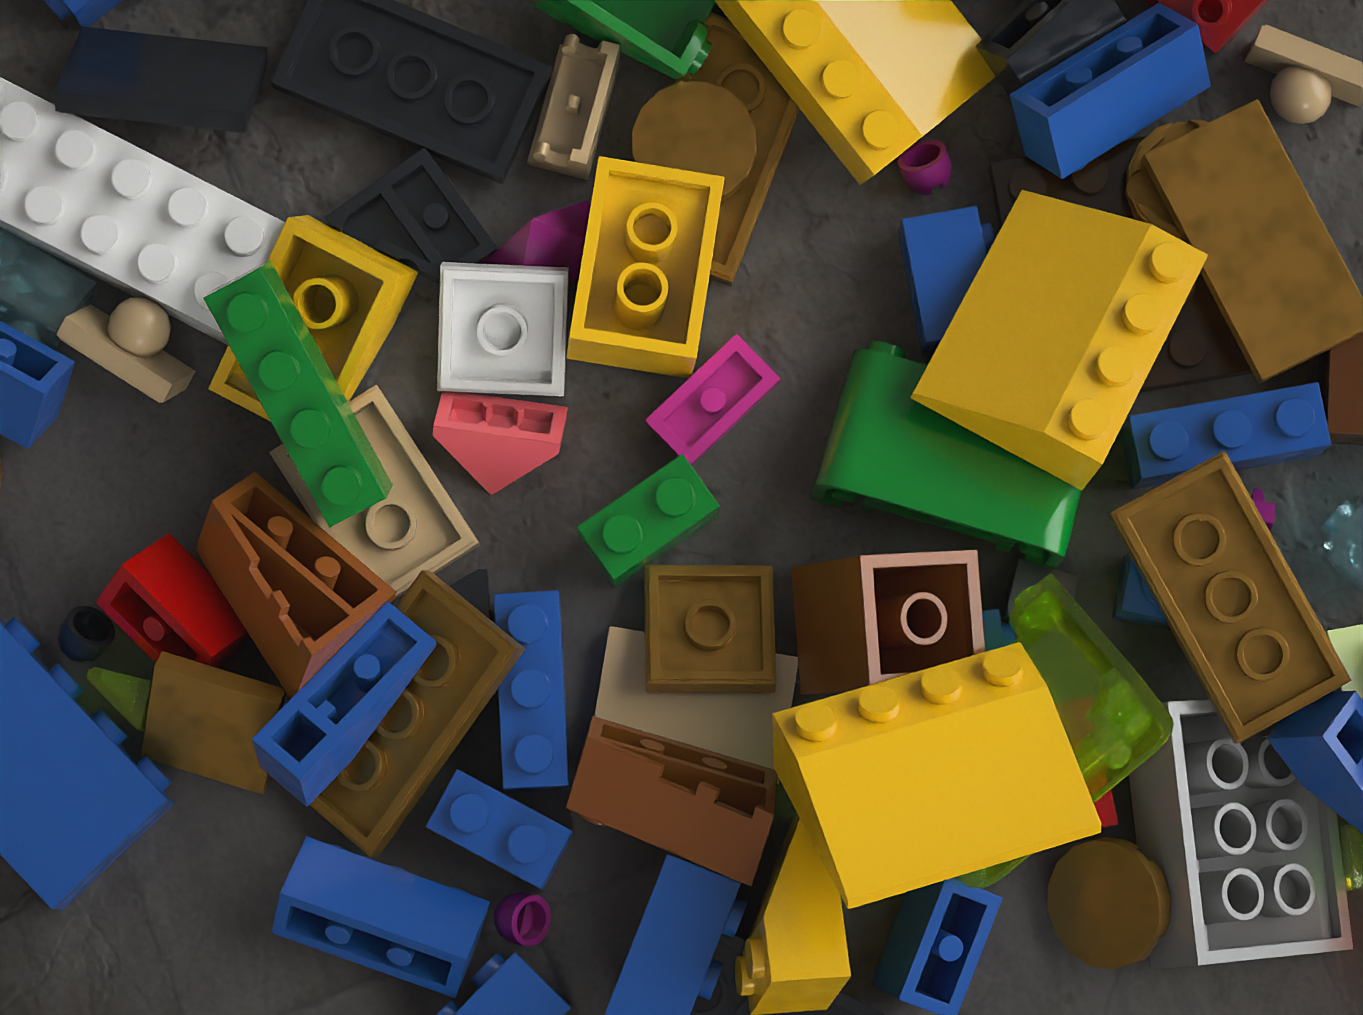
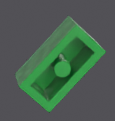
[577,454,720,588]

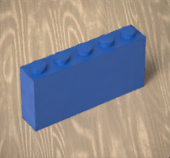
[0,617,175,911]

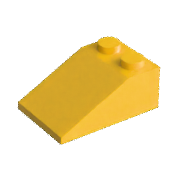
[566,156,725,379]
[208,215,419,421]
[735,812,851,1015]

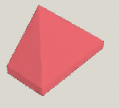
[432,391,568,495]

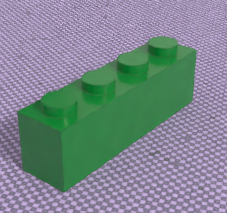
[203,260,393,528]

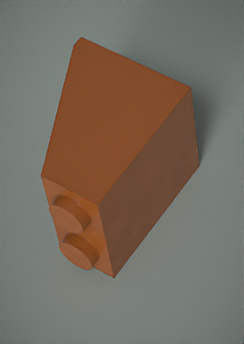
[791,550,985,695]

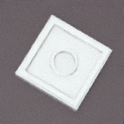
[437,262,569,396]

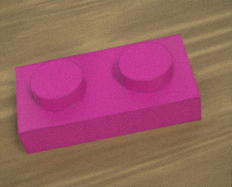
[645,333,781,466]

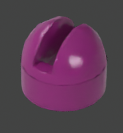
[898,140,952,196]
[494,892,551,947]

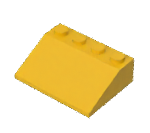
[714,0,996,185]
[910,190,1208,491]
[772,642,1101,909]

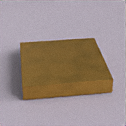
[644,565,776,692]
[141,651,286,795]

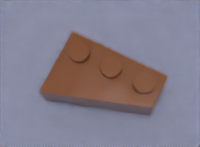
[195,472,396,699]
[566,716,777,887]

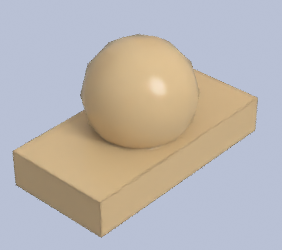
[1244,24,1363,124]
[56,297,196,403]

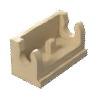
[527,34,621,180]

